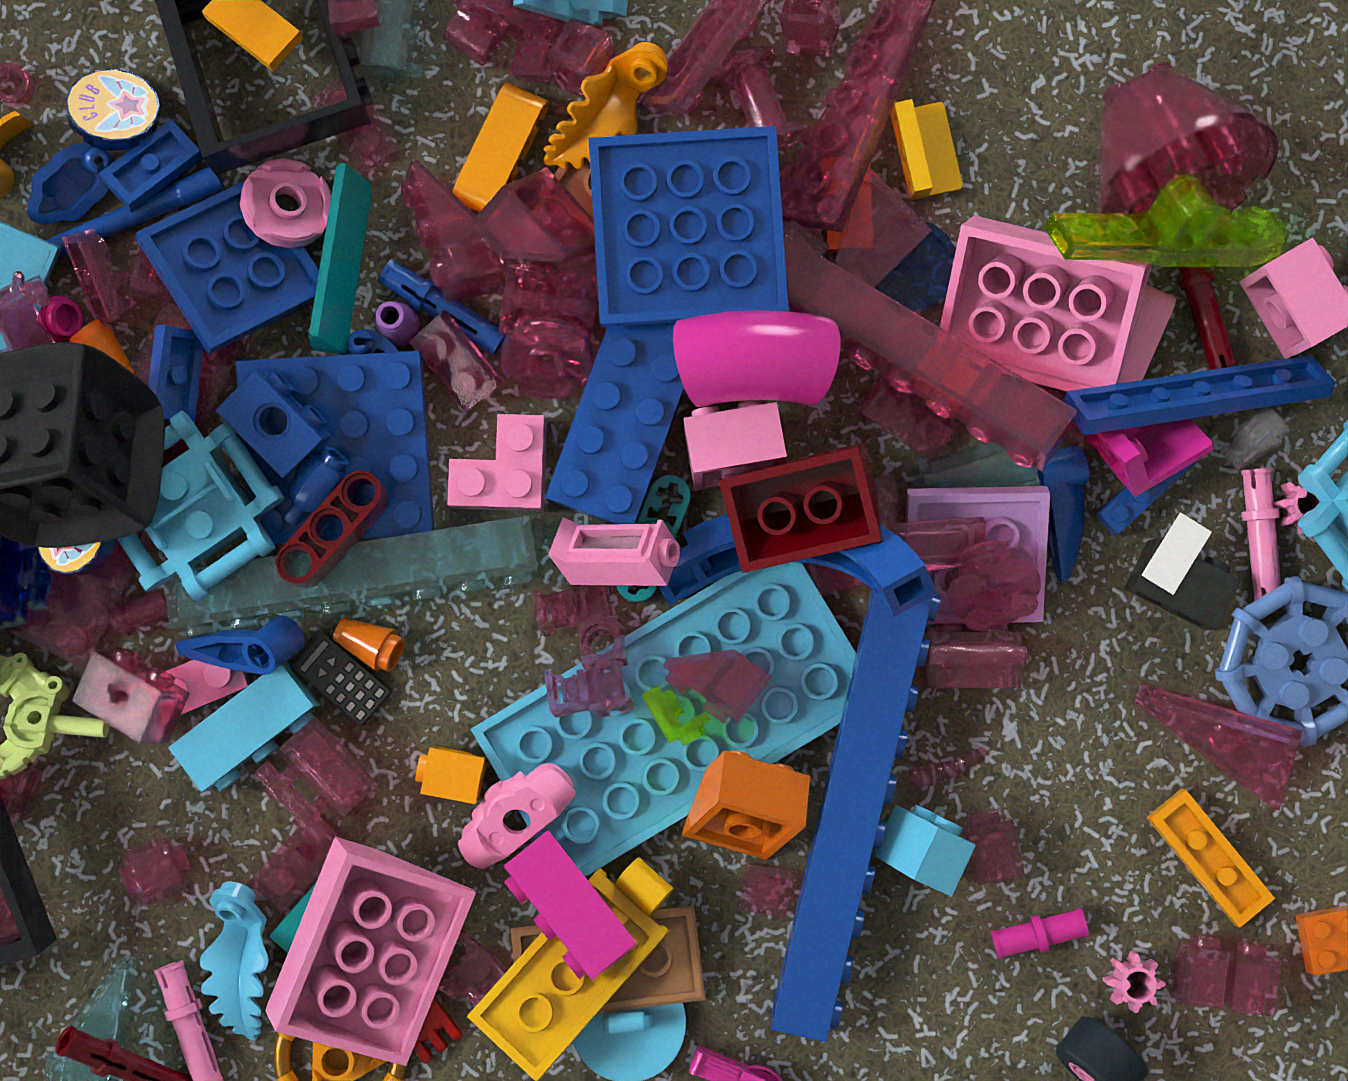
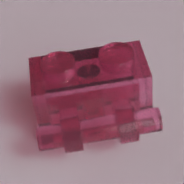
[923,623,1027,688]
[254,716,379,842]

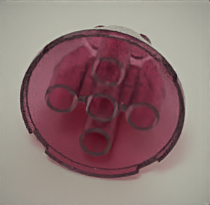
[1097,62,1279,246]

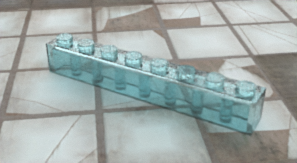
[163,515,541,637]

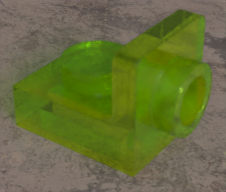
[641,685,710,746]

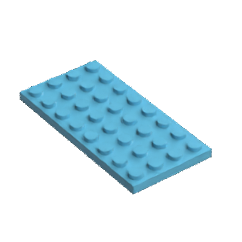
[470,562,856,877]

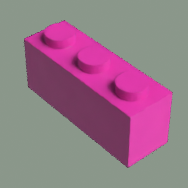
[504,830,639,982]

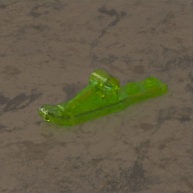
[1043,173,1290,267]

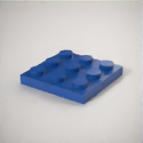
[136,180,319,355]

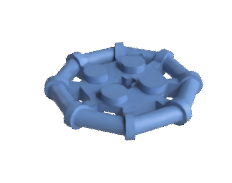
[1215,576,1348,747]

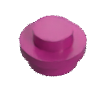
[37,296,83,342]

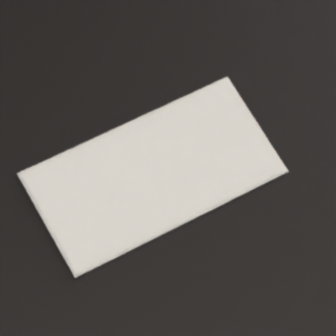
[1142,512,1212,595]

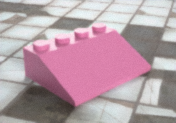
[935,215,1154,391]
[265,836,476,1066]

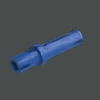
[377,258,509,356]

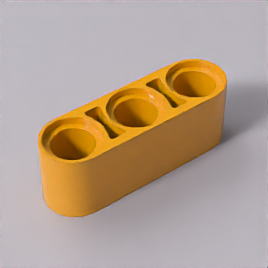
[451,82,549,219]

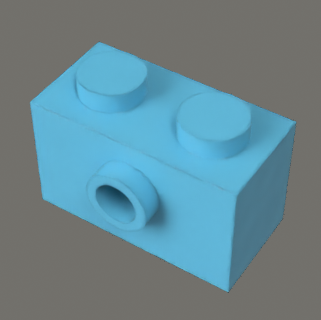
[872,804,976,897]

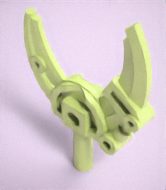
[0,653,110,780]

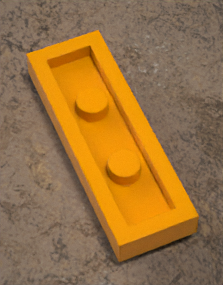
[1146,788,1275,928]

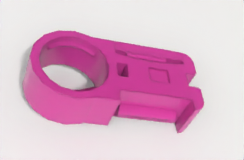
[689,1045,783,1081]

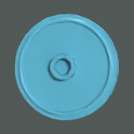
[573,1003,686,1081]

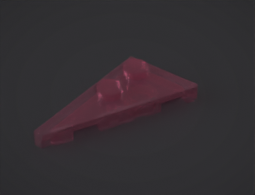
[1135,684,1302,811]

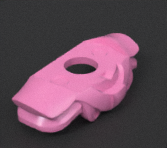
[458,763,576,869]

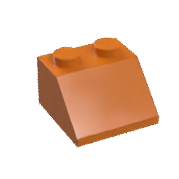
[682,750,810,860]

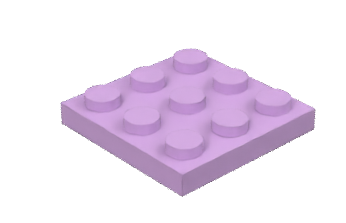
[905,486,1050,624]

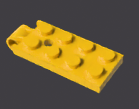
[467,857,674,1081]

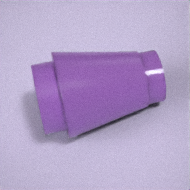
[375,301,420,347]

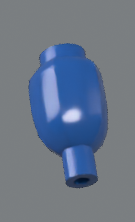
[282,447,349,526]

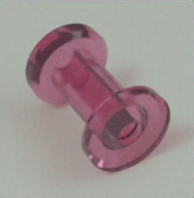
[714,46,806,150]

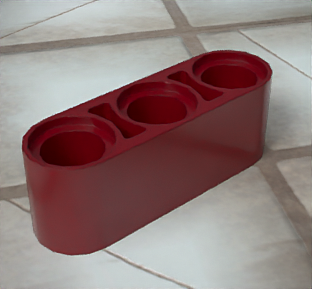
[275,471,389,589]

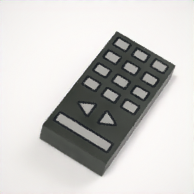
[291,632,392,726]

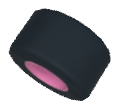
[1056,1016,1149,1081]

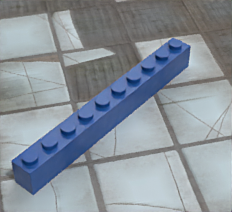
[770,583,940,1042]

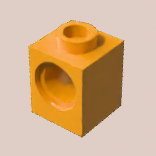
[415,746,488,804]

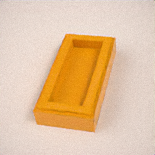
[202,0,304,72]

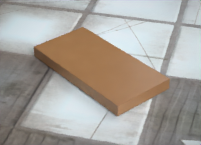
[511,906,706,1014]

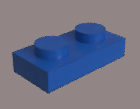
[99,119,203,213]
[148,325,204,423]

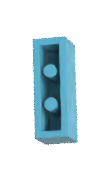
[168,662,321,792]

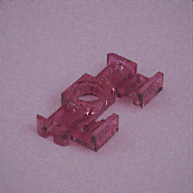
[533,585,634,718]

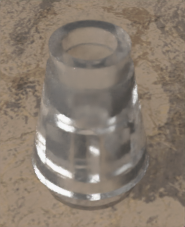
[1220,406,1291,472]

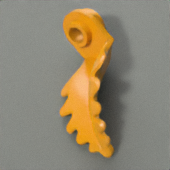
[543,42,668,170]

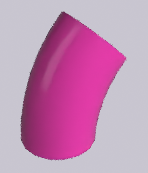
[673,310,840,407]

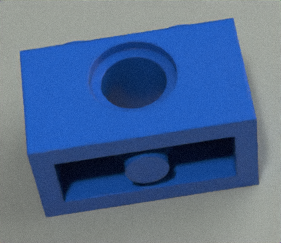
[215,369,331,478]

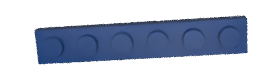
[1063,355,1336,435]

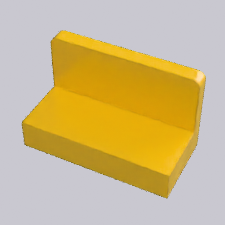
[890,99,963,201]

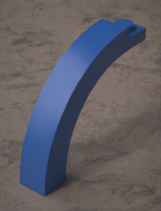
[658,514,937,617]

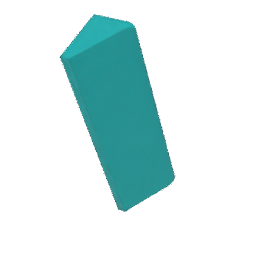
[309,163,372,355]

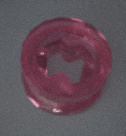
[0,62,35,107]

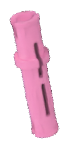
[1241,468,1281,601]
[154,960,224,1081]

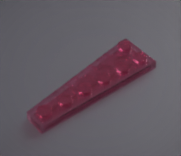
[780,0,936,232]

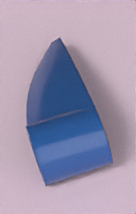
[1029,445,1090,583]
[175,615,305,675]

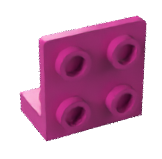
[1085,419,1214,497]

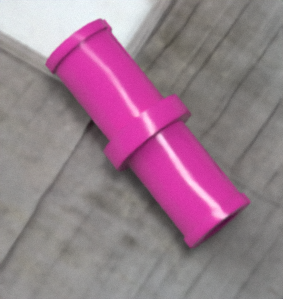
[990,908,1089,960]

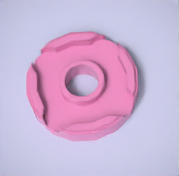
[240,158,332,248]

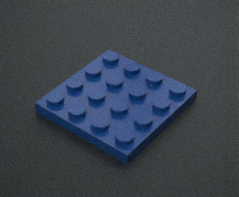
[588,126,789,327]
[235,350,435,544]

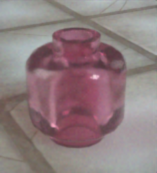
[118,836,192,906]

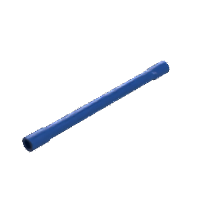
[46,167,225,260]

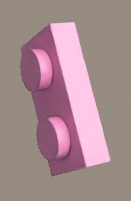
[146,660,250,722]

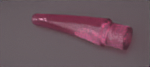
[909,747,986,786]

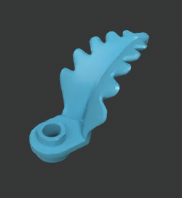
[200,881,269,1040]

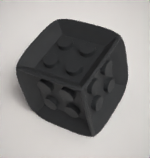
[0,342,165,548]

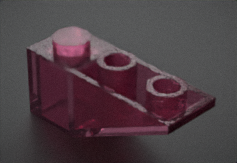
[401,160,507,303]

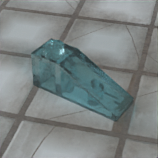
[44,954,137,1081]

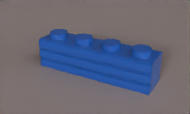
[1094,458,1201,535]

